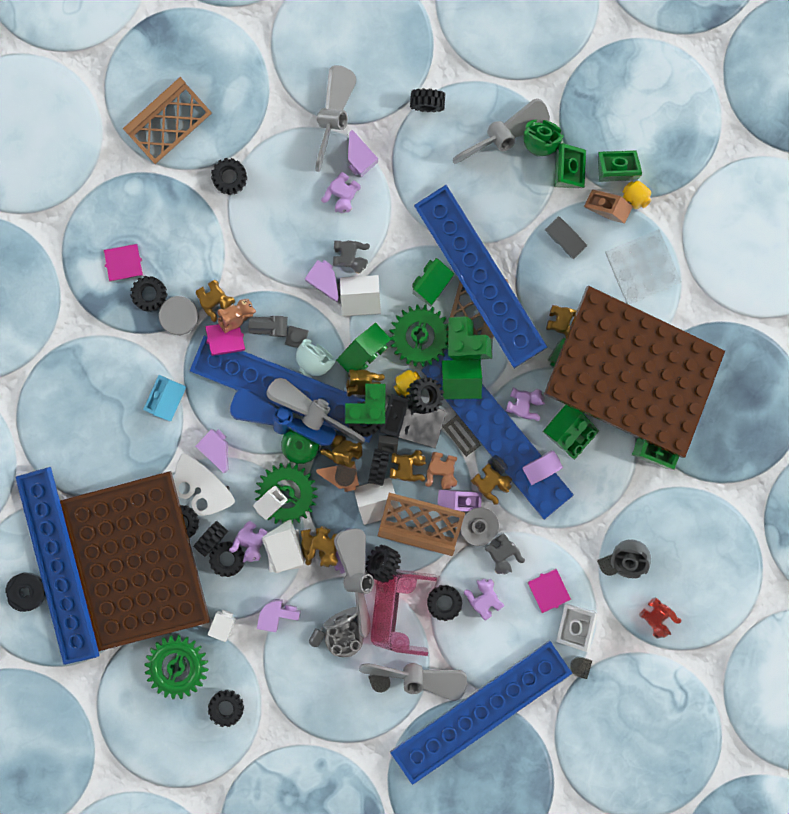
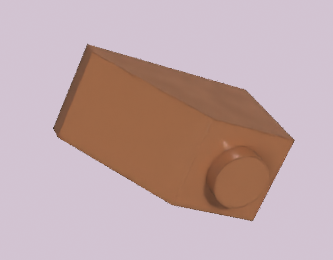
[584,189,633,224]
[316,464,359,492]

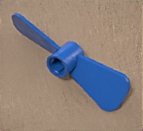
[230,389,336,446]

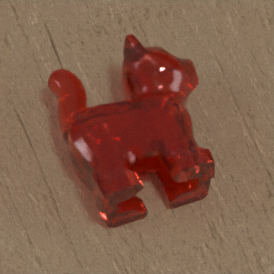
[639,597,681,639]

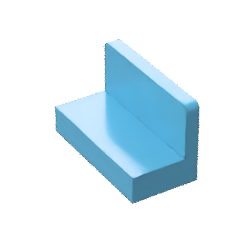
[143,375,186,421]

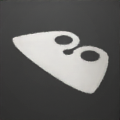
[174,454,235,516]

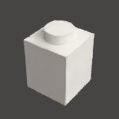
[253,486,288,520]
[208,610,236,642]

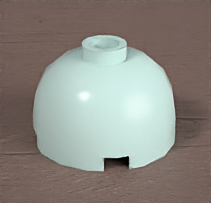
[296,339,335,376]

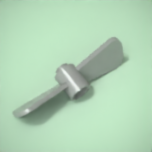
[315,65,356,172]
[453,99,550,164]
[266,378,365,444]
[334,529,374,637]
[359,663,467,701]

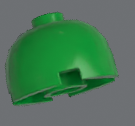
[523,119,563,156]
[281,429,320,464]

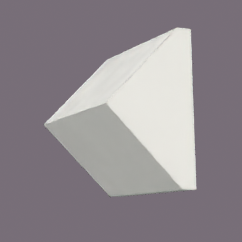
[340,275,381,316]
[354,478,401,525]
[262,520,304,573]
[556,604,598,652]

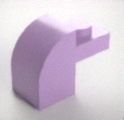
[523,450,563,485]
[257,599,301,632]

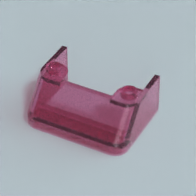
[371,570,437,656]

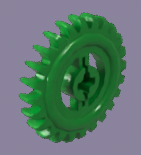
[389,304,449,367]
[254,462,318,524]
[144,635,209,699]

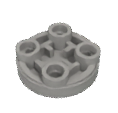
[159,296,199,336]
[325,620,364,657]

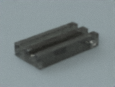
[442,415,481,457]

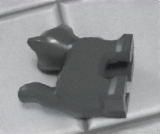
[333,240,370,274]
[485,533,525,574]

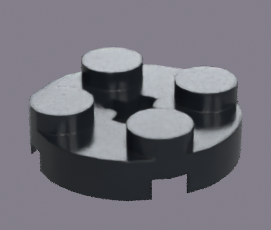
[5,572,45,612]

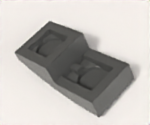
[545,216,587,259]

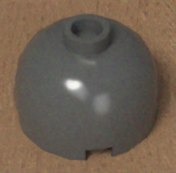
[611,540,651,578]

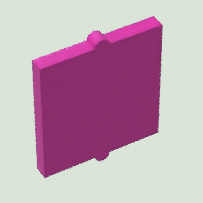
[104,244,143,281]
[205,324,245,356]
[528,569,571,613]

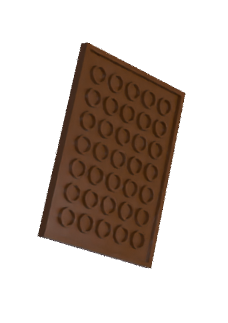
[544,286,725,458]
[60,471,211,651]

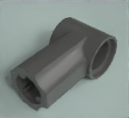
[248,316,288,337]

